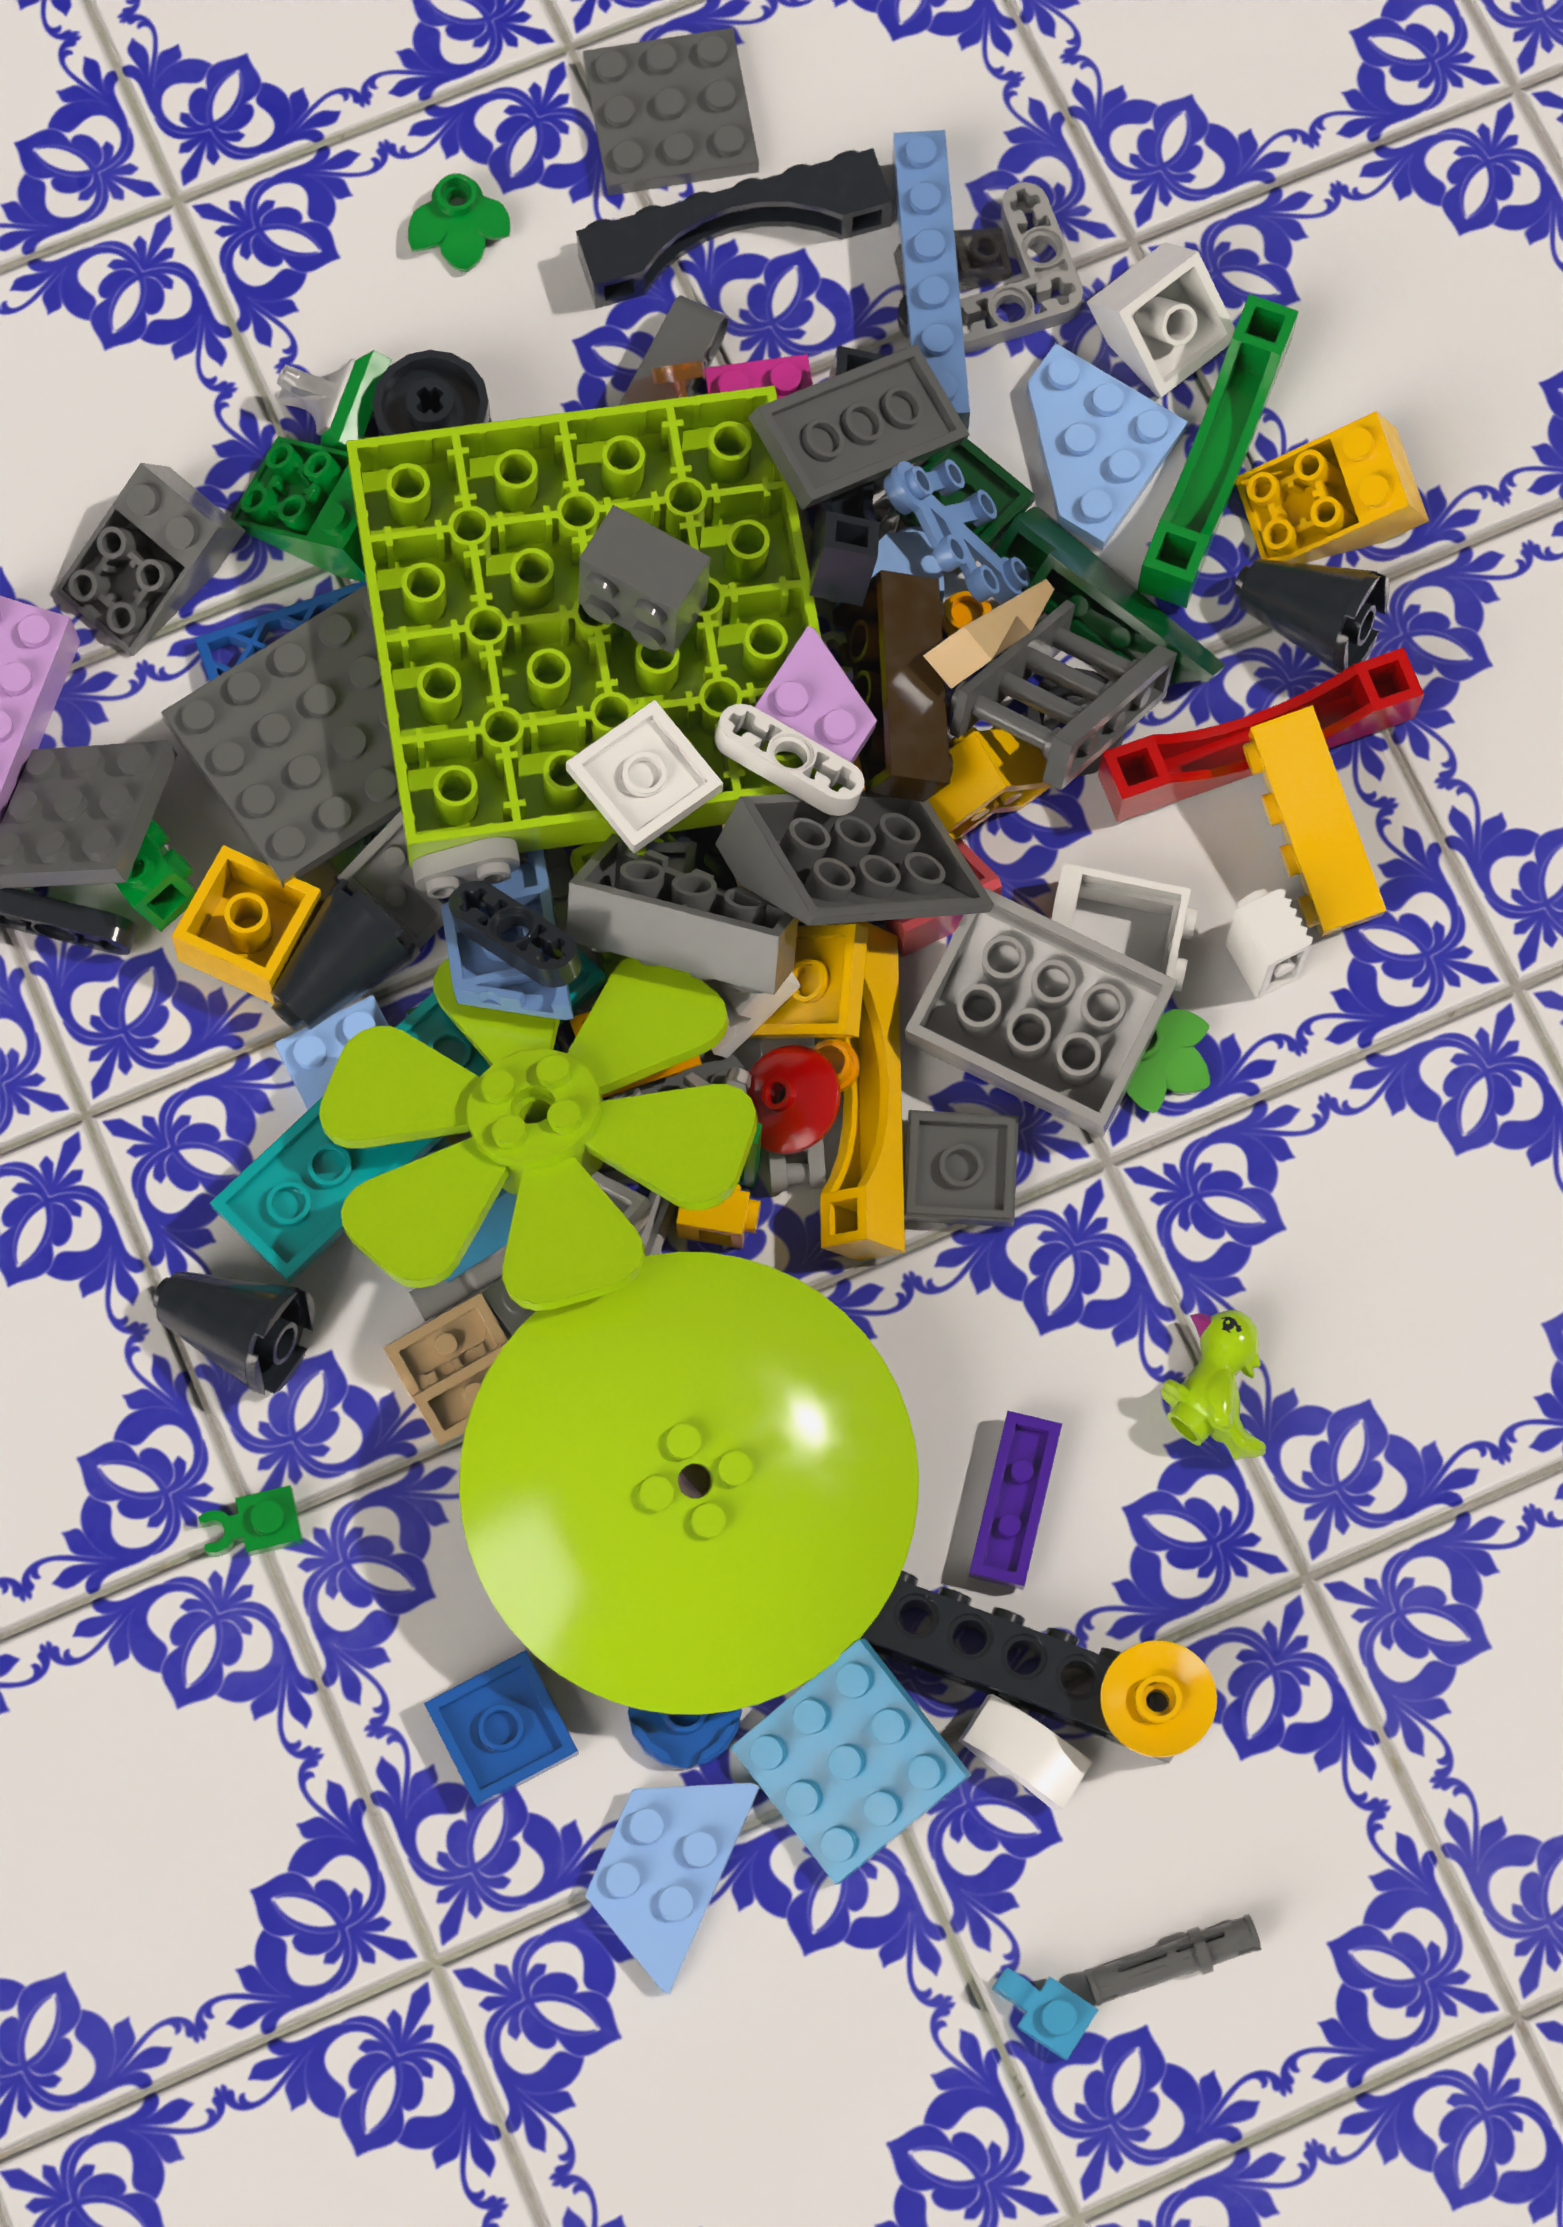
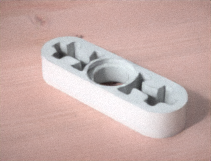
[714,704,865,816]

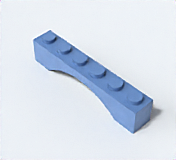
[892,130,970,438]

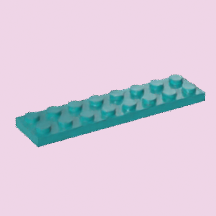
[210,947,607,1284]

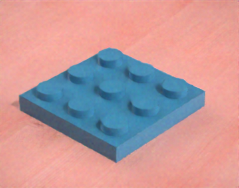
[730,1638,972,1885]

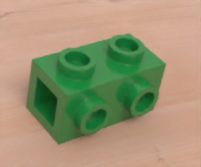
[115,818,197,932]

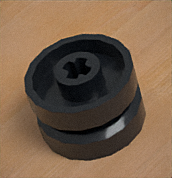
[372,350,492,436]

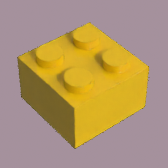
[171,845,323,1004]

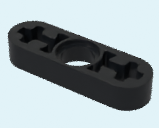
[448,881,582,988]
[0,888,138,955]

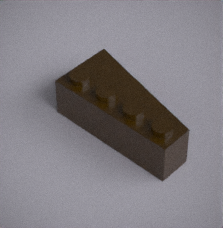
[832,570,953,802]

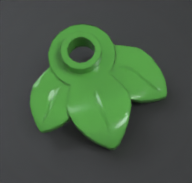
[1126,1009,1210,1113]

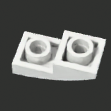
[958,1694,1092,1810]

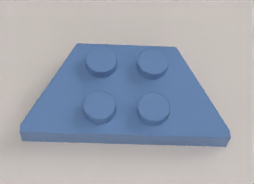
[441,849,574,1020]

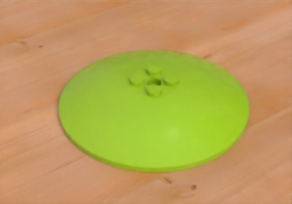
[459,1252,919,1715]

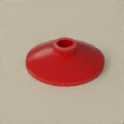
[746,1045,841,1154]

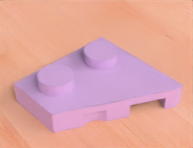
[755,626,877,763]

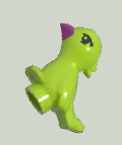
[1161,1310,1266,1460]

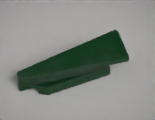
[994,506,1225,686]

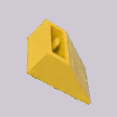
[1236,411,1429,563]

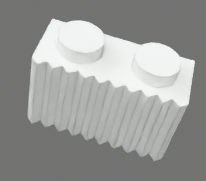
[1225,888,1313,998]

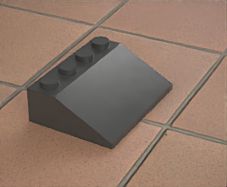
[715,790,994,926]

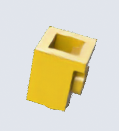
[676,1184,761,1249]

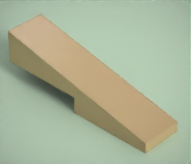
[923,579,1054,689]

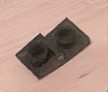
[893,227,1013,296]

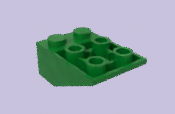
[230,436,366,583]

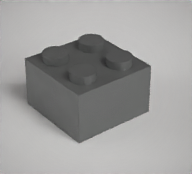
[579,505,711,655]

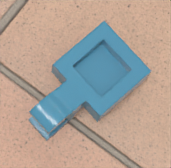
[992,1967,1099,2060]

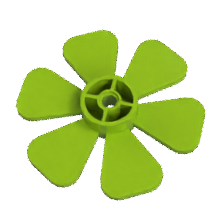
[319,956,758,1311]

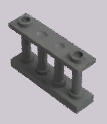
[949,600,1177,790]

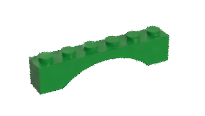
[1137,294,1299,608]

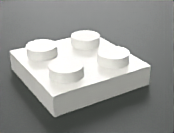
[566,700,723,853]

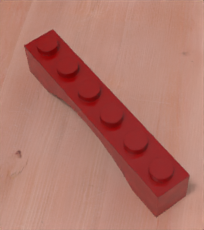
[1098,647,1424,823]

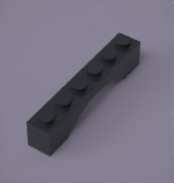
[576,148,892,309]
[809,345,885,606]

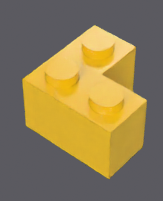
[928,726,1052,842]

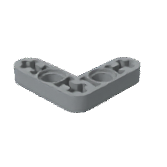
[960,182,1083,353]

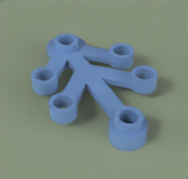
[884,459,1030,604]

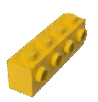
[1243,705,1387,937]

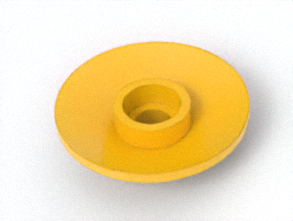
[1100,1640,1217,1757]

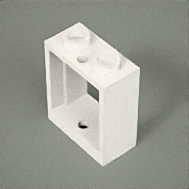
[1051,862,1198,991]

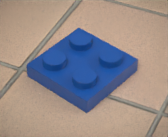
[424,1650,579,1808]

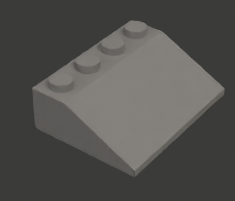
[905,887,1178,1139]

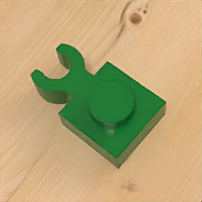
[198,1485,304,1557]

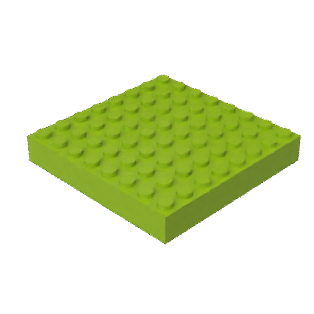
[346,385,844,868]

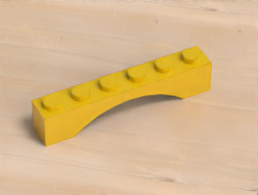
[820,922,905,1261]

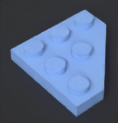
[1026,343,1188,551]

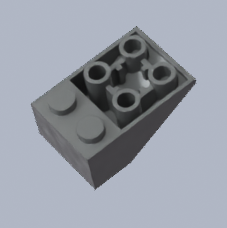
[54,463,246,656]

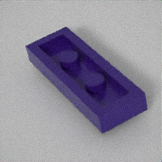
[968,1411,1062,1590]

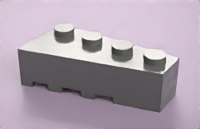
[566,834,798,995]

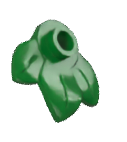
[408,173,510,272]

